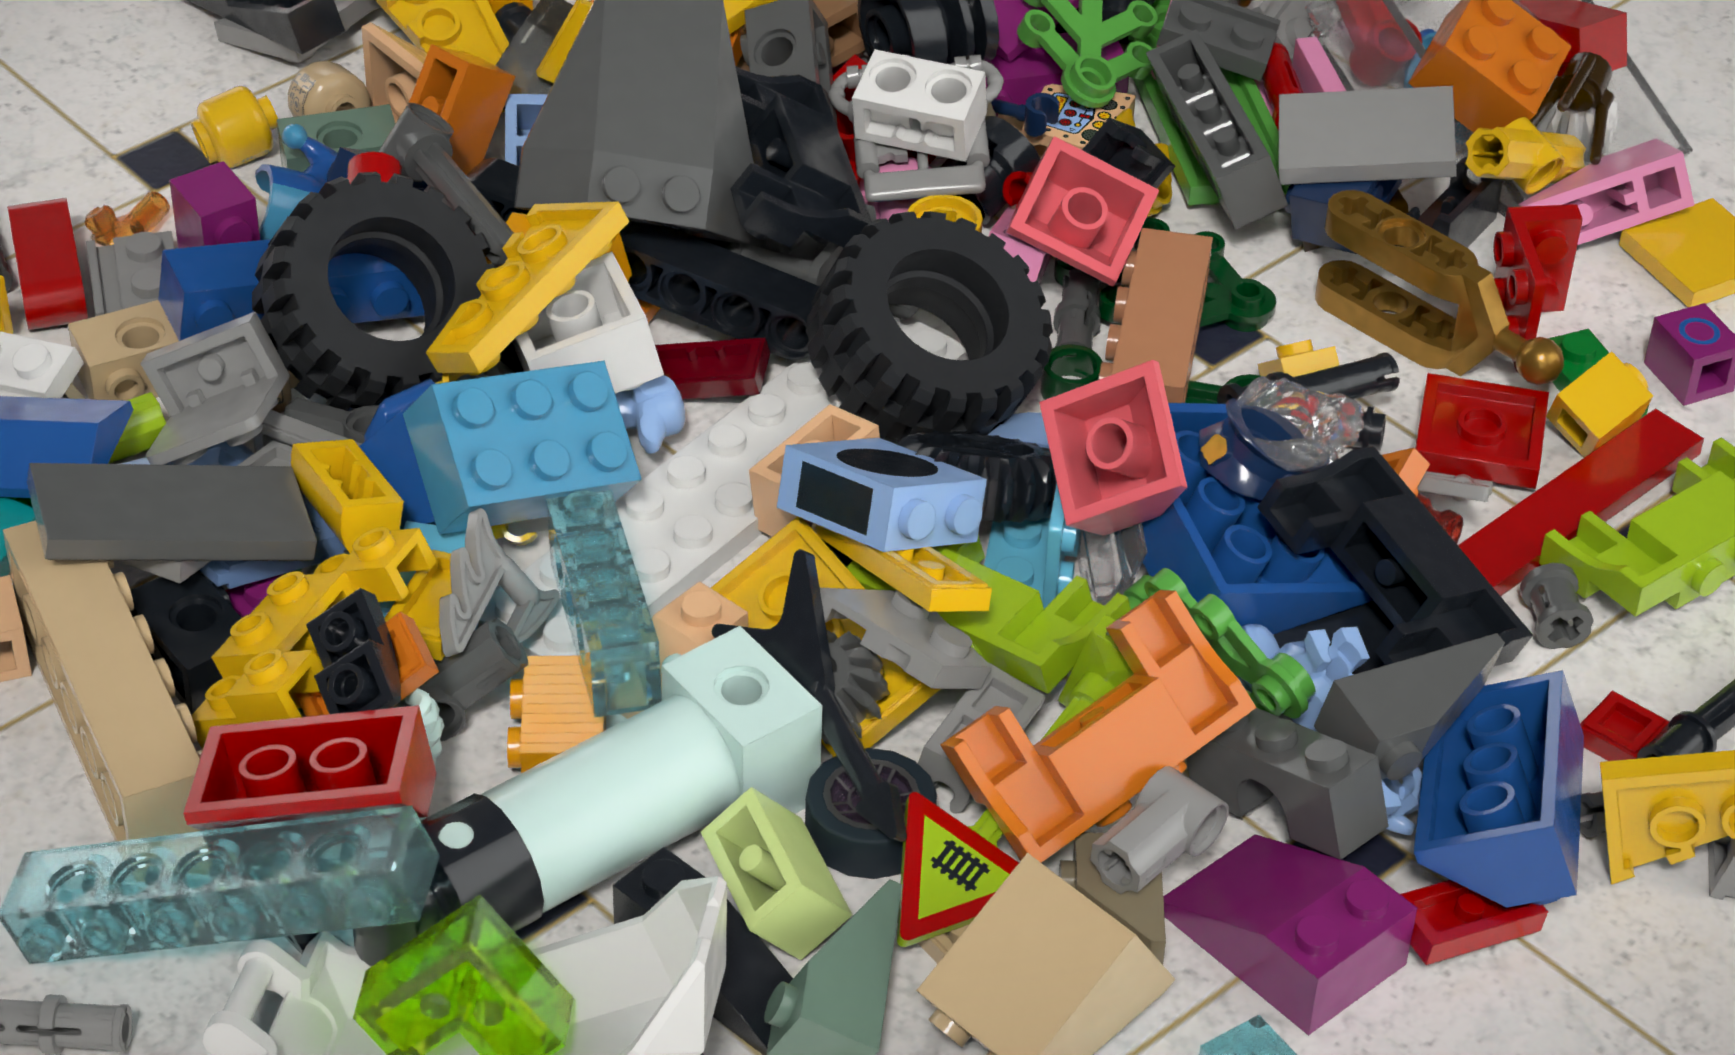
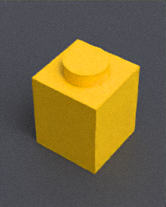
[1546,351,1653,457]

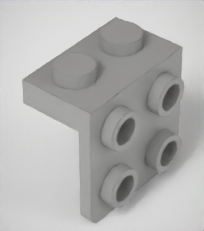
[140,312,290,465]

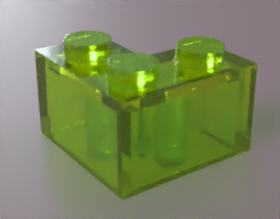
[353,895,574,1055]

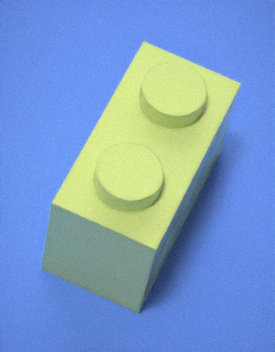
[701,787,852,960]

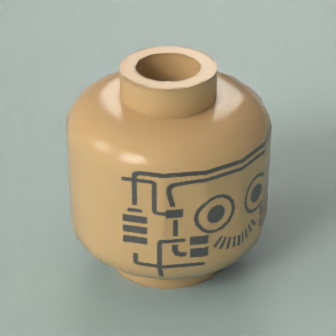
[287,61,370,117]

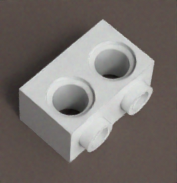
[852,49,987,162]

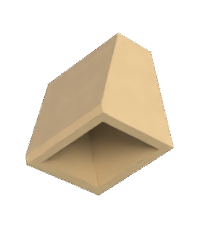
[916,853,1175,1055]

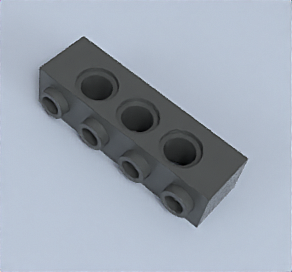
[740,0,838,129]
[1146,29,1288,230]

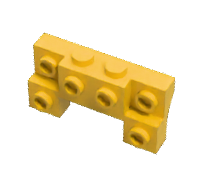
[191,527,437,750]

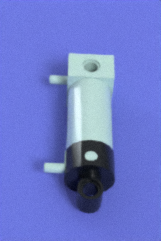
[350,626,823,970]

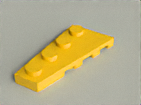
[375,0,533,113]
[426,201,629,376]

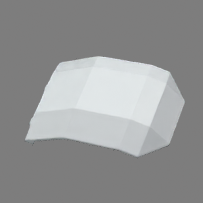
[203,876,727,1055]

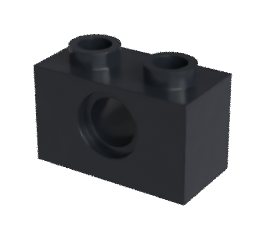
[130,570,241,715]

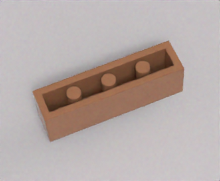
[1099,228,1213,403]

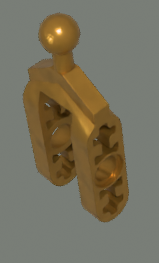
[1315,190,1564,385]

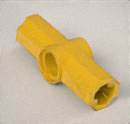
[1465,117,1586,194]

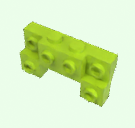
[1539,437,1735,617]
[846,534,1131,694]

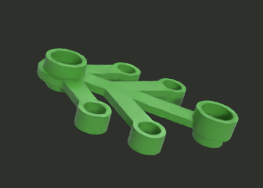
[1017,0,1158,108]
[1123,568,1316,719]

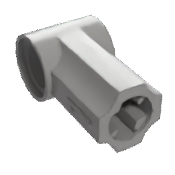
[1090,766,1229,895]

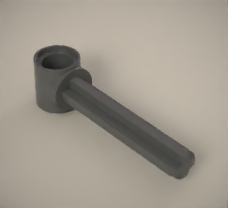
[378,103,514,266]

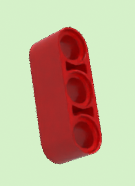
[7,198,88,330]

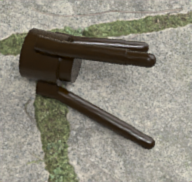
[1530,52,1614,165]

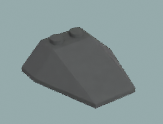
[514,0,754,245]

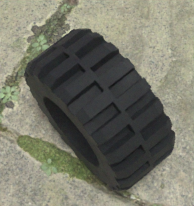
[252,172,498,411]
[806,211,1053,445]

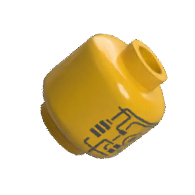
[190,86,278,169]

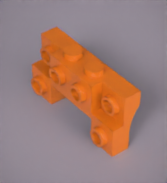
[940,590,1256,863]

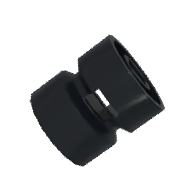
[939,116,1040,225]

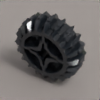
[898,430,1057,523]

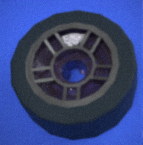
[805,748,937,879]

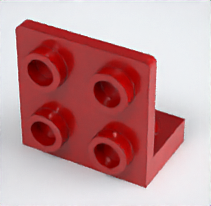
[1493,204,1583,372]

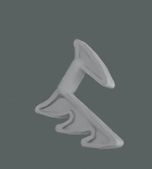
[1417,471,1493,502]
[439,508,560,657]

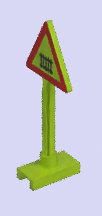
[897,613,1134,947]

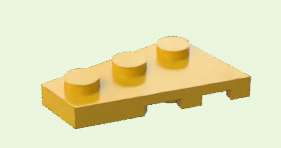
[1600,750,1735,885]

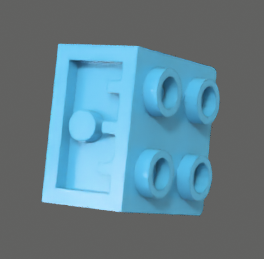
[984,484,1081,609]

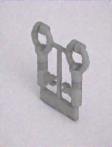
[828,55,1004,202]

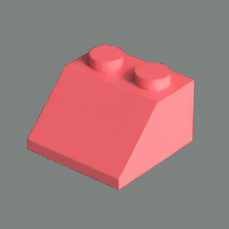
[1007,136,1159,287]
[1039,360,1187,536]

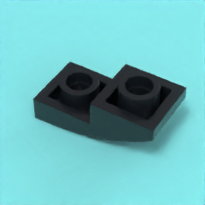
[306,588,401,714]

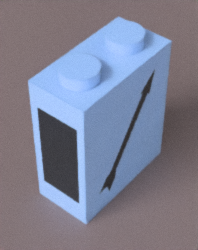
[777,438,987,552]

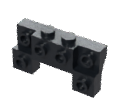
[730,66,872,248]
[1257,446,1533,667]

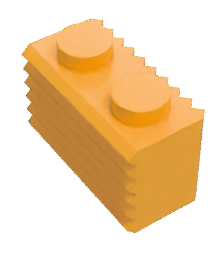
[507,655,607,773]

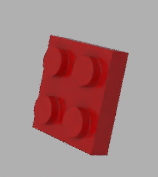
[1415,373,1549,489]

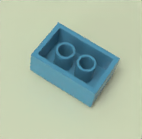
[403,360,642,535]

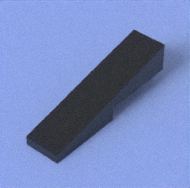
[187,0,345,54]

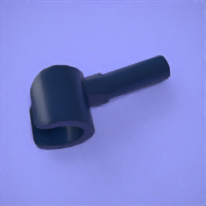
[991,93,1059,137]

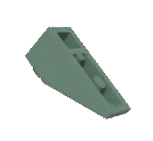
[764,879,902,1055]

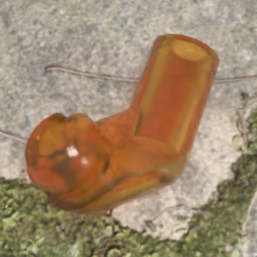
[84,191,170,246]

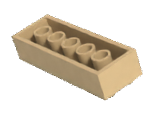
[3,520,220,895]

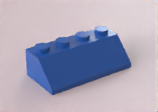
[1414,670,1584,907]

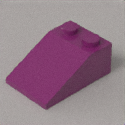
[1163,834,1417,1036]

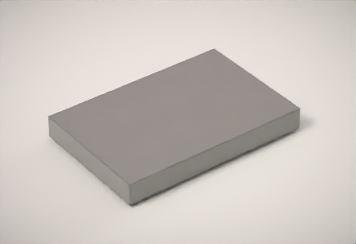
[1279,86,1456,185]

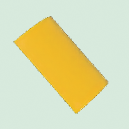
[291,439,404,553]

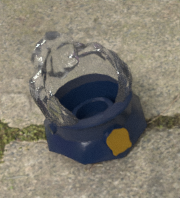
[1199,376,1364,501]

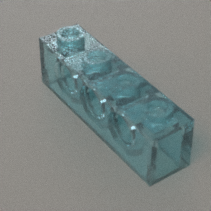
[546,490,662,718]

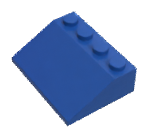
[1125,403,1373,634]

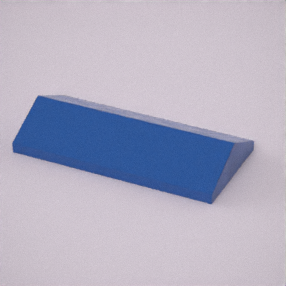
[0,396,134,498]

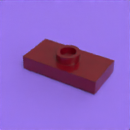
[655,338,771,399]

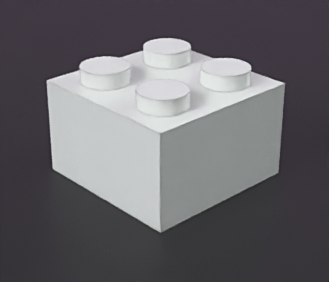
[512,251,664,394]

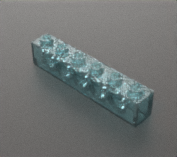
[0,806,440,964]

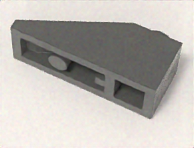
[1314,633,1505,780]

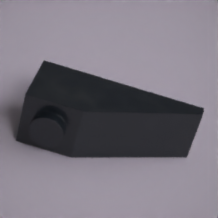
[613,847,793,1055]

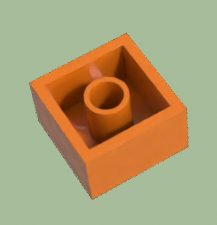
[1408,0,1571,133]

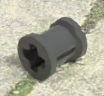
[1520,563,1594,649]

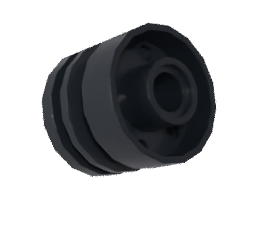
[857,0,999,65]

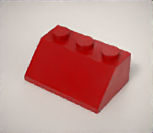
[183,705,437,838]

